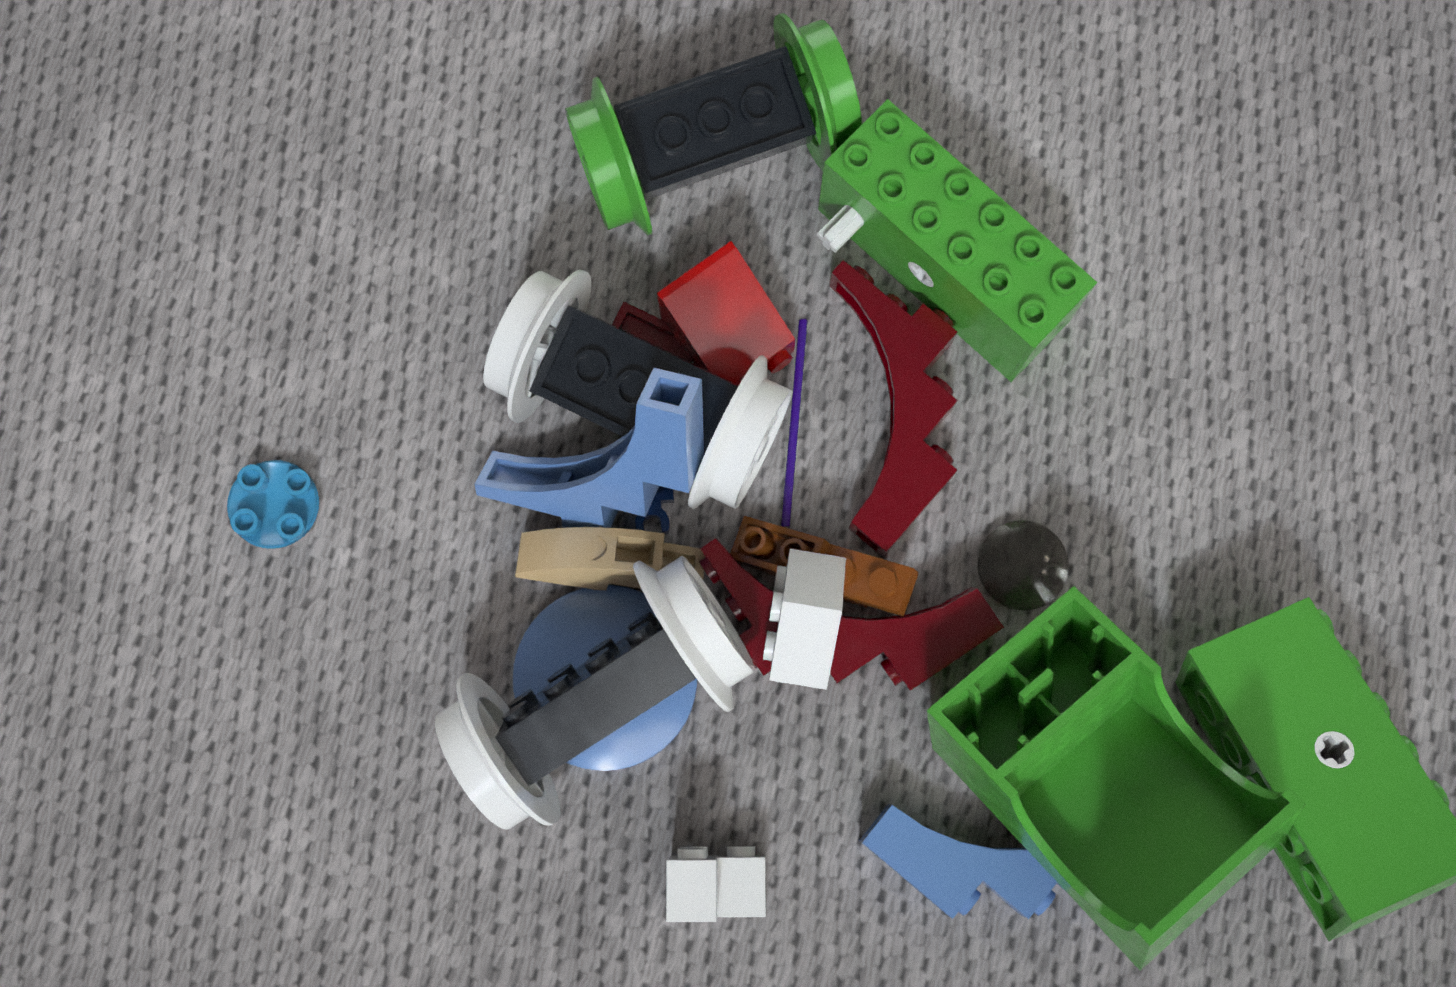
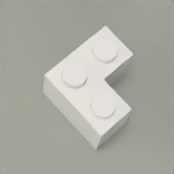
[763,549,846,690]
[666,846,766,922]

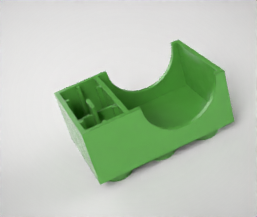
[927,586,1306,971]

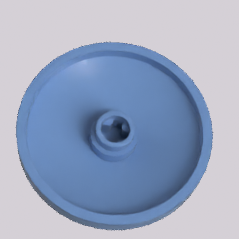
[513,585,697,771]

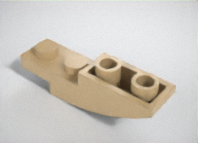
[515,527,705,590]

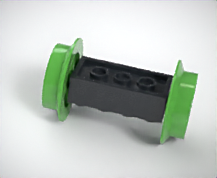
[565,13,862,236]

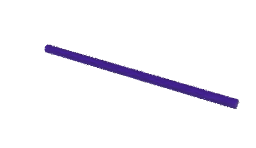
[781,319,808,528]

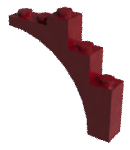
[829,260,958,558]
[699,538,1004,691]

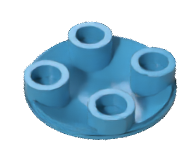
[227,460,319,549]

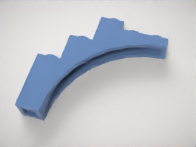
[474,368,704,528]
[859,804,1064,919]

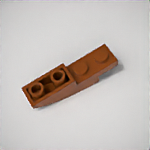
[730,516,919,617]

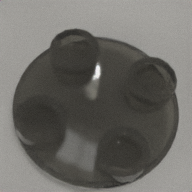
[977,520,1069,611]

